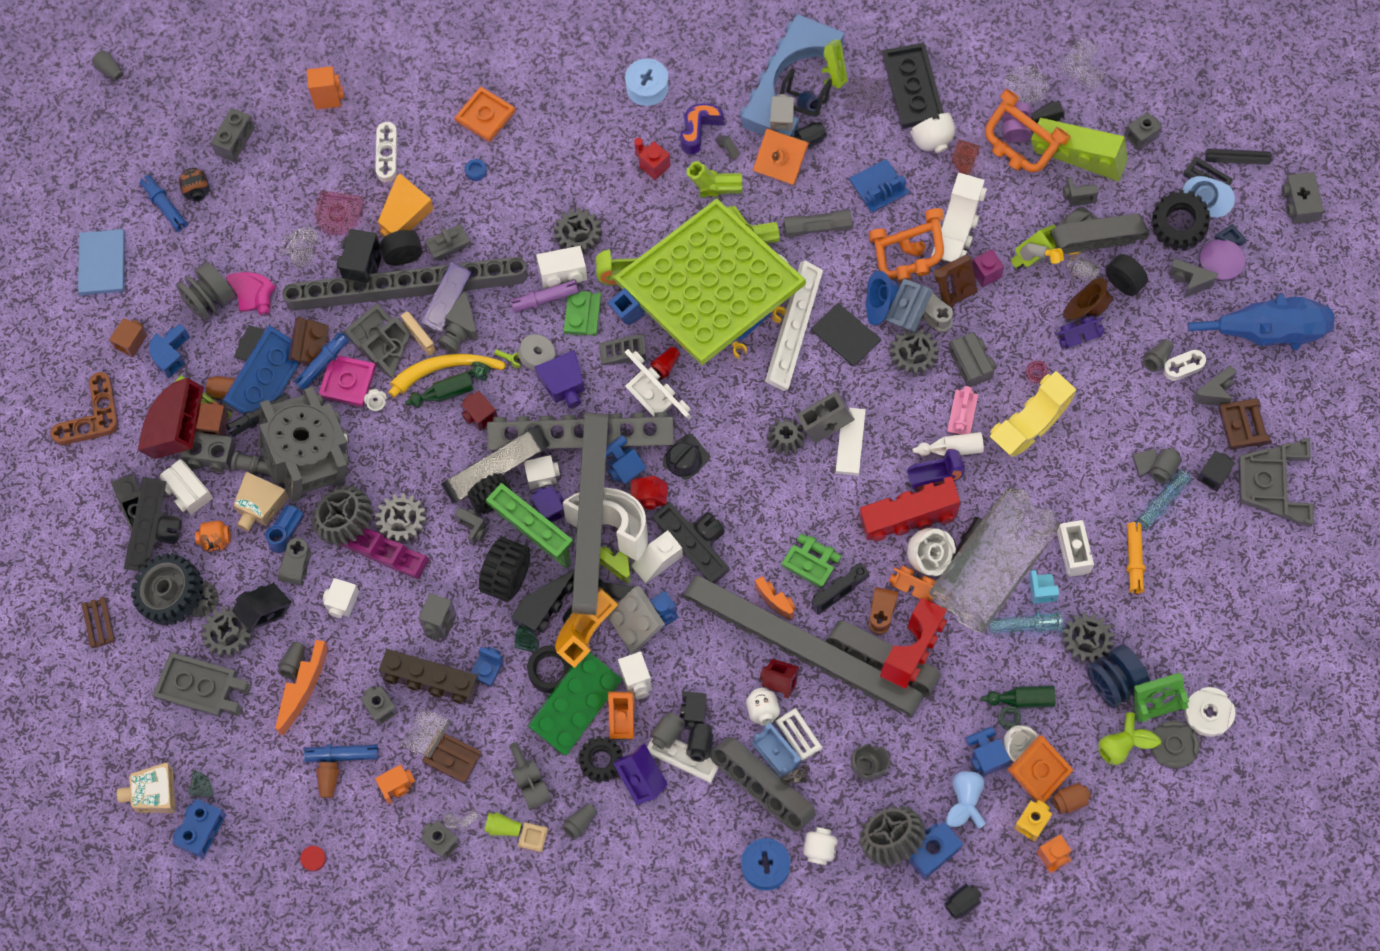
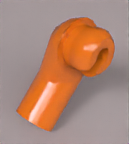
[898,231,926,257]

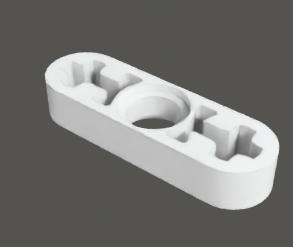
[376,122,397,182]

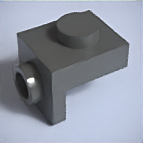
[455,507,487,546]

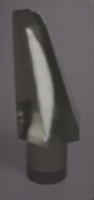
[780,764,810,784]

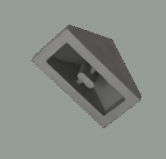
[445,292,478,341]

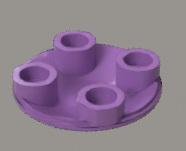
[1200,239,1245,280]

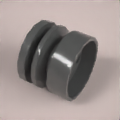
[175,261,236,322]

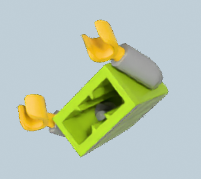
[1011,224,1081,269]

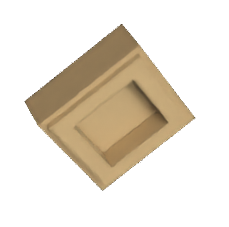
[518,822,548,853]

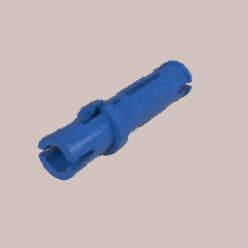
[139,175,188,232]
[294,331,351,390]
[304,744,379,763]

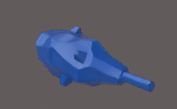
[1187,294,1335,350]

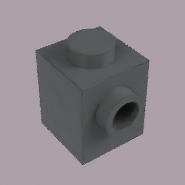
[1124,112,1162,151]

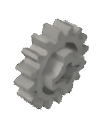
[375,493,427,543]

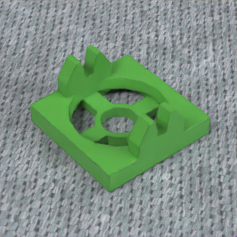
[1134,673,1189,722]

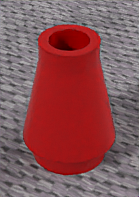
[649,346,680,380]

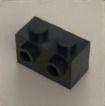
[232,583,292,631]

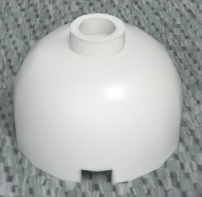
[910,113,955,153]
[907,528,956,576]

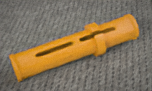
[1126,522,1146,594]

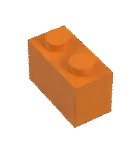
[307,66,345,110]

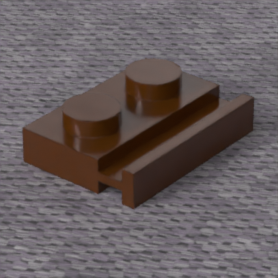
[288,316,329,366]
[422,731,482,784]

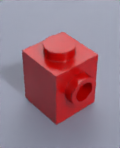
[630,475,668,510]

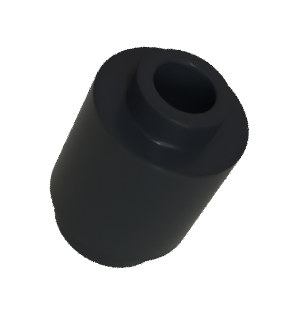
[794,122,827,149]
[686,724,714,762]
[944,883,982,920]

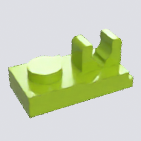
[822,39,848,88]

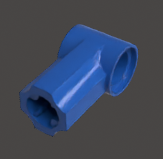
[265,505,304,553]

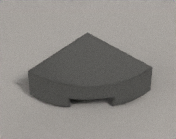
[715,135,740,159]
[1132,449,1157,478]

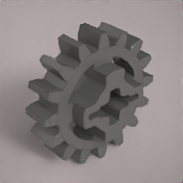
[553,207,602,254]
[889,329,939,377]
[200,606,254,658]
[1061,612,1115,664]

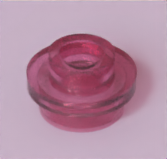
[1026,361,1049,383]

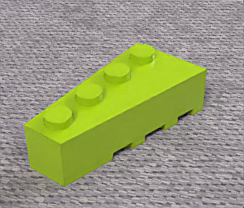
[1031,118,1128,182]

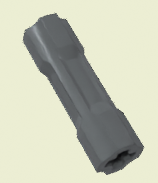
[784,209,853,237]

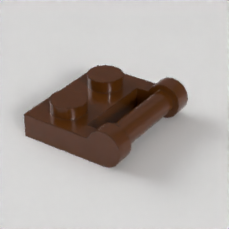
[934,254,978,308]
[1218,399,1271,450]

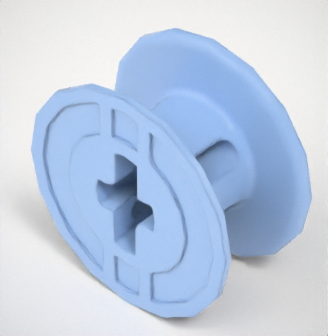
[625,58,669,106]

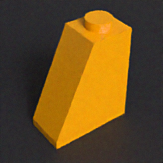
[378,174,434,238]

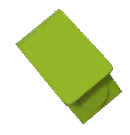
[599,546,631,585]

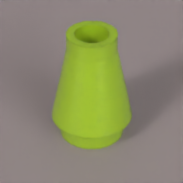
[484,812,521,837]

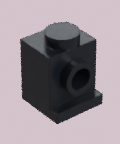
[680,691,707,730]

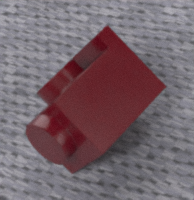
[760,658,799,699]

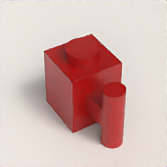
[634,137,671,180]

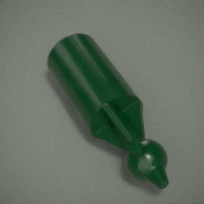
[405,371,474,408]
[981,685,1056,709]

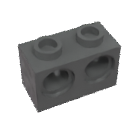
[211,108,255,162]
[181,432,236,472]
[418,593,457,641]

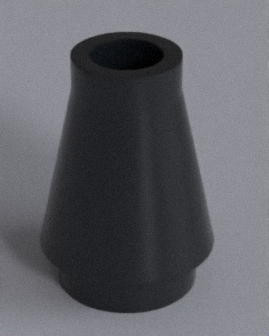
[1031,100,1065,124]

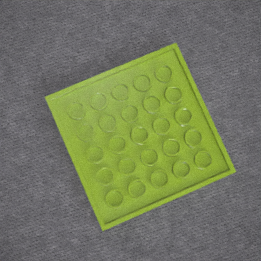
[614,199,806,365]

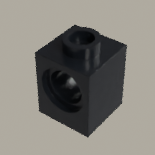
[1197,451,1235,492]

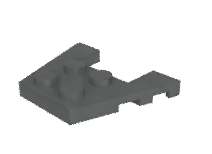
[1238,438,1314,527]

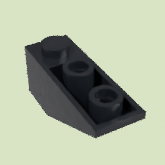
[111,472,141,530]
[511,571,574,637]

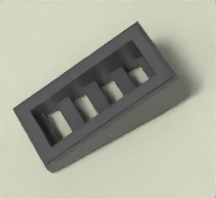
[599,334,646,365]

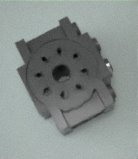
[258,387,349,502]

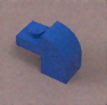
[607,288,645,325]
[149,323,190,379]

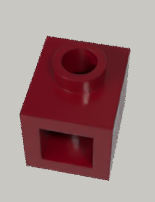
[461,391,498,431]

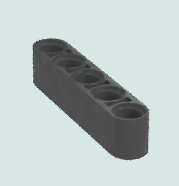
[1050,214,1150,254]
[826,620,941,697]
[710,737,816,832]

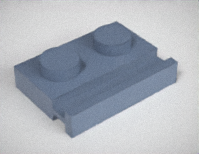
[885,279,934,332]

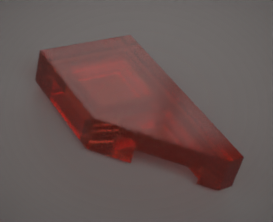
[952,140,980,176]

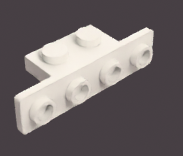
[625,349,692,420]

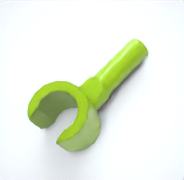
[494,349,521,369]

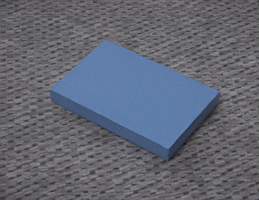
[78,229,125,295]

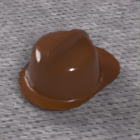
[1063,278,1113,320]

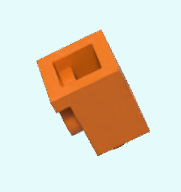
[375,764,416,804]
[1037,834,1072,874]

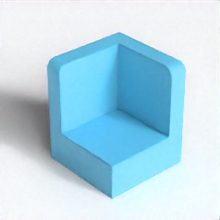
[1029,570,1059,604]

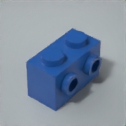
[173,799,226,859]

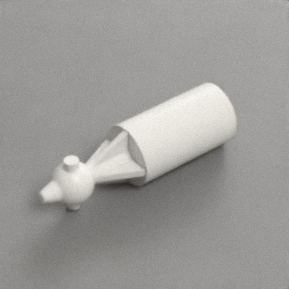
[912,432,984,457]

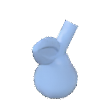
[946,771,986,828]

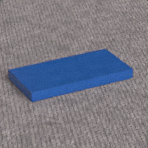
[222,325,299,425]

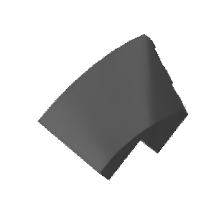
[343,303,411,378]

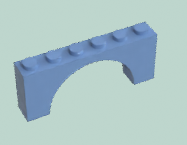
[740,14,844,137]

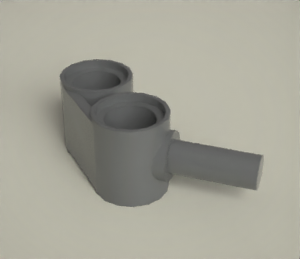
[509,742,552,811]

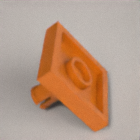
[752,128,809,185]

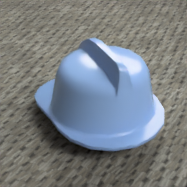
[1182,176,1235,218]

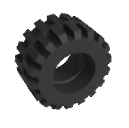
[1152,190,1210,251]
[479,537,530,602]

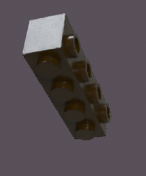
[378,649,480,705]

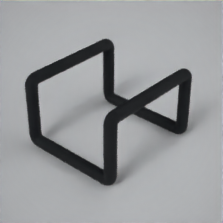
[780,68,832,117]

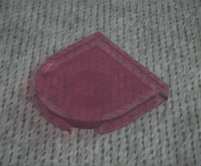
[315,190,364,235]

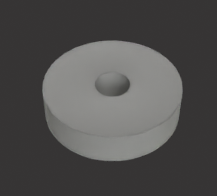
[518,334,555,370]

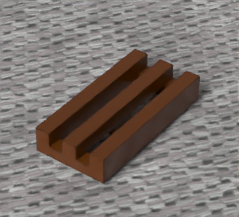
[81,597,115,649]

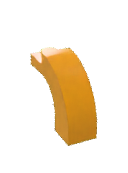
[555,587,618,668]

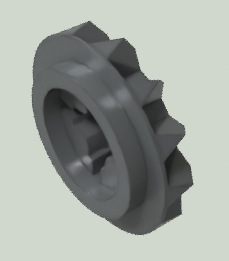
[190,580,219,617]

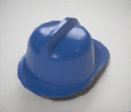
[866,270,899,325]

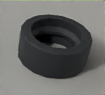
[527,645,572,694]

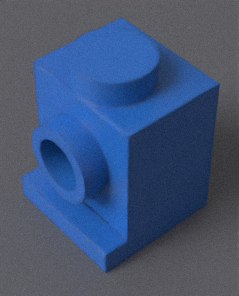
[649,591,679,629]

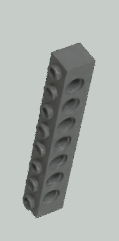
[487,412,674,450]

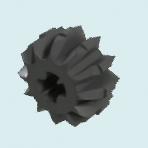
[766,416,806,457]

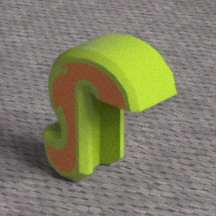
[595,249,638,286]

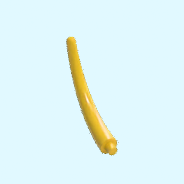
[388,354,506,398]

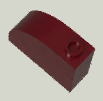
[137,378,204,459]

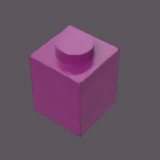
[972,249,1004,288]

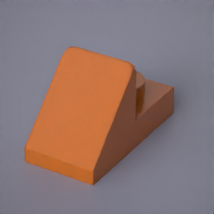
[608,692,636,739]

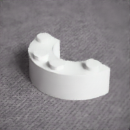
[931,172,987,263]
[563,488,648,561]

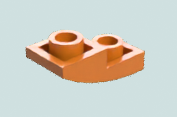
[755,576,796,620]

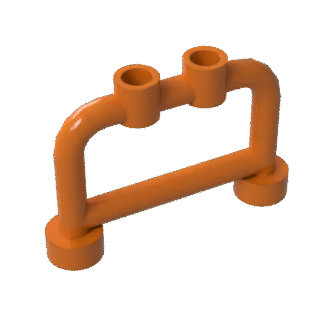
[985,88,1071,172]
[869,208,944,283]

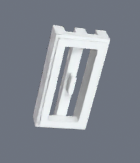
[775,708,822,762]

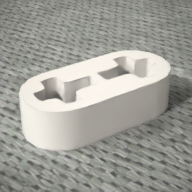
[1163,350,1206,381]

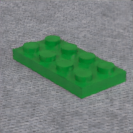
[527,652,622,756]

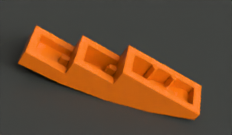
[275,640,329,735]

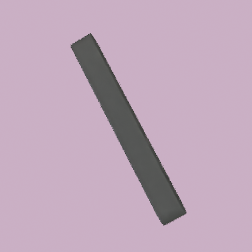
[572,412,608,615]

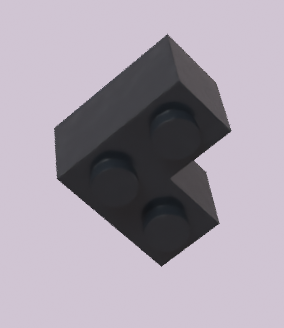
[337,229,382,283]

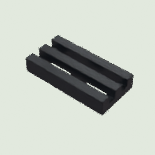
[1183,157,1233,185]

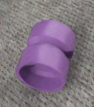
[1003,102,1032,142]

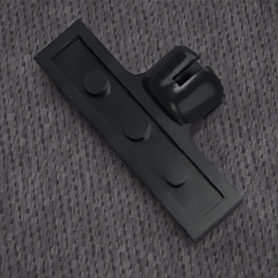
[123,476,182,572]
[652,501,730,584]

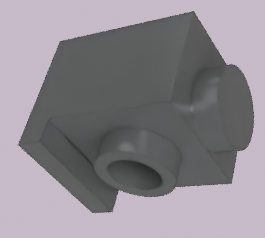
[361,686,399,726]
[421,820,461,861]

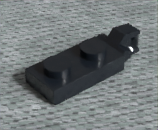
[812,563,869,615]

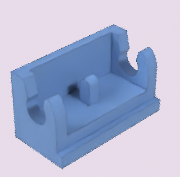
[751,723,801,779]

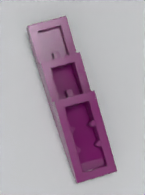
[341,528,429,579]

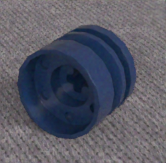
[1086,644,1150,709]

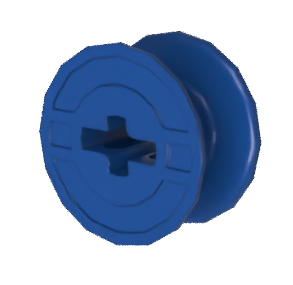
[741,838,791,891]

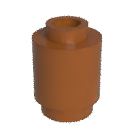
[206,375,235,399]
[1052,782,1091,814]

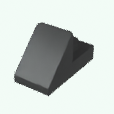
[1168,259,1218,298]
[1192,365,1236,406]

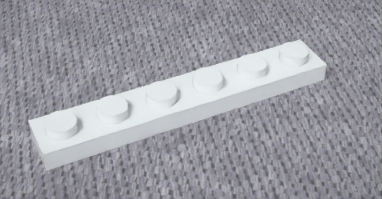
[765,260,823,391]

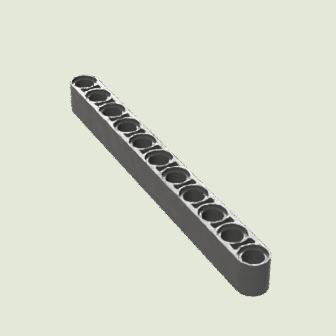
[282,257,528,311]
[683,575,924,718]

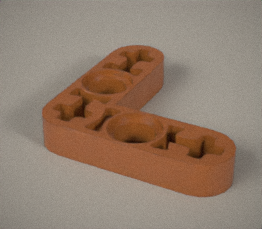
[50,372,118,445]

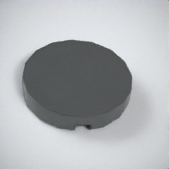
[1150,720,1199,769]

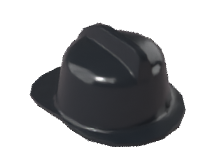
[662,434,711,480]

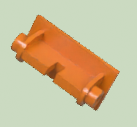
[889,565,939,602]

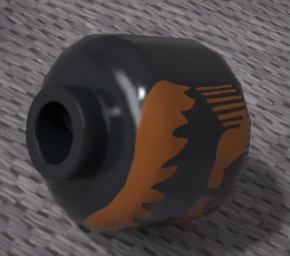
[179,167,210,202]

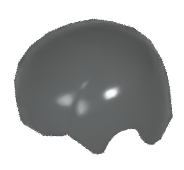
[850,743,890,781]

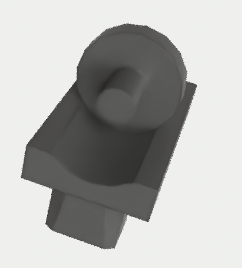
[425,224,471,261]

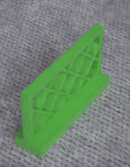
[486,483,573,569]

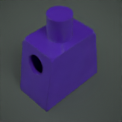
[535,350,585,409]

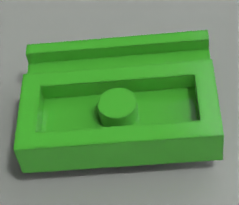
[564,291,601,336]

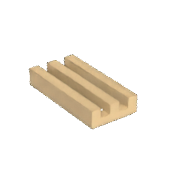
[400,311,436,356]

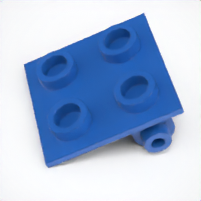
[849,159,910,213]

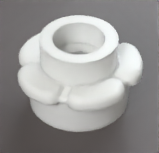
[364,389,387,411]

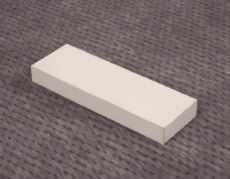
[836,408,866,476]
[647,738,719,783]

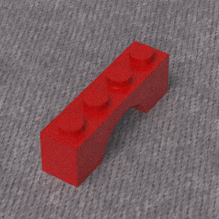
[880,597,947,689]

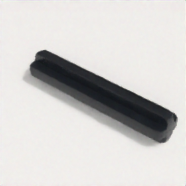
[1205,148,1272,165]

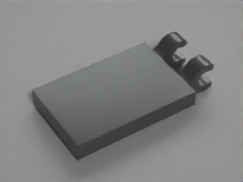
[152,652,251,717]

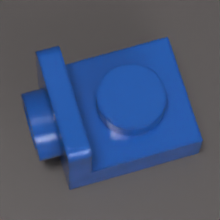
[471,647,504,687]

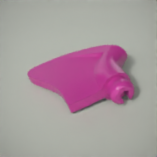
[226,272,277,316]

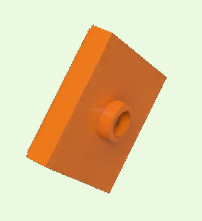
[454,86,516,143]
[1007,735,1073,803]

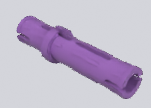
[511,279,579,313]

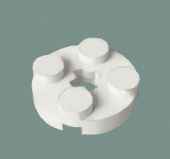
[1185,687,1235,737]

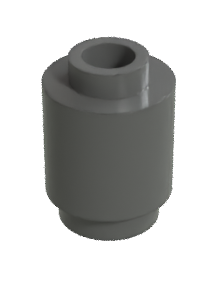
[1150,448,1182,484]
[650,712,684,750]

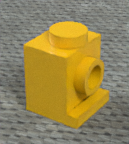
[1014,800,1052,842]

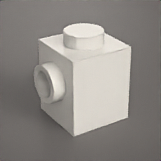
[524,455,560,490]
[323,578,359,618]

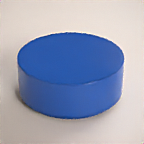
[465,159,487,181]

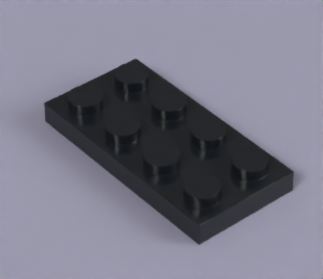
[882,42,944,129]

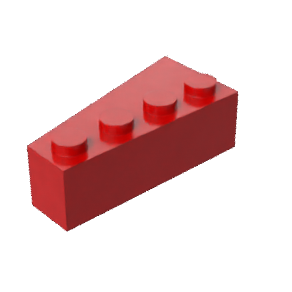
[859,476,960,542]

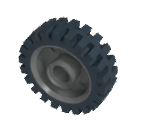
[131,553,204,626]

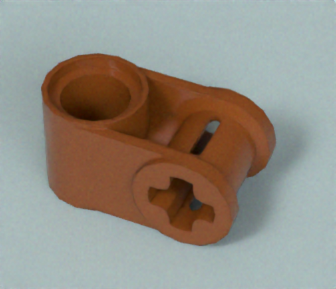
[868,587,898,635]

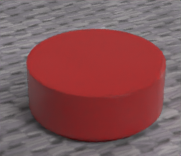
[300,846,326,872]

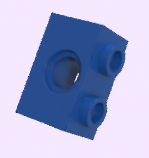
[907,822,964,880]

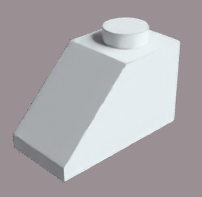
[631,530,683,584]

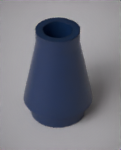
[797,91,818,111]

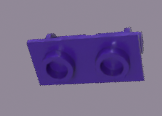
[1054,315,1105,348]

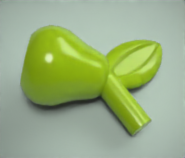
[1098,712,1161,766]

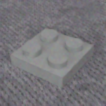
[607,586,665,654]

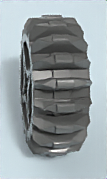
[310,485,374,547]
[859,804,926,868]

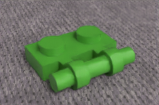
[781,533,842,589]

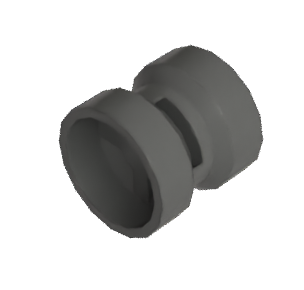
[437,322,468,354]

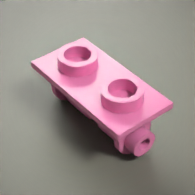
[947,386,978,434]

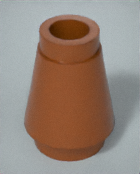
[316,762,340,798]

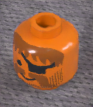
[195,520,231,552]

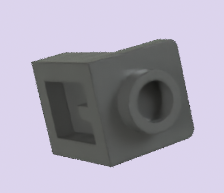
[1063,177,1099,207]

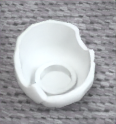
[1003,725,1038,762]

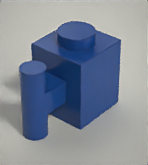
[606,435,646,484]
[965,726,1011,777]

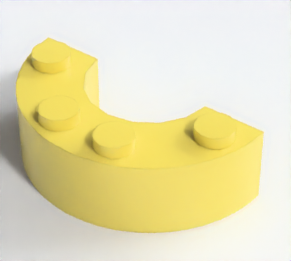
[990,371,1076,457]

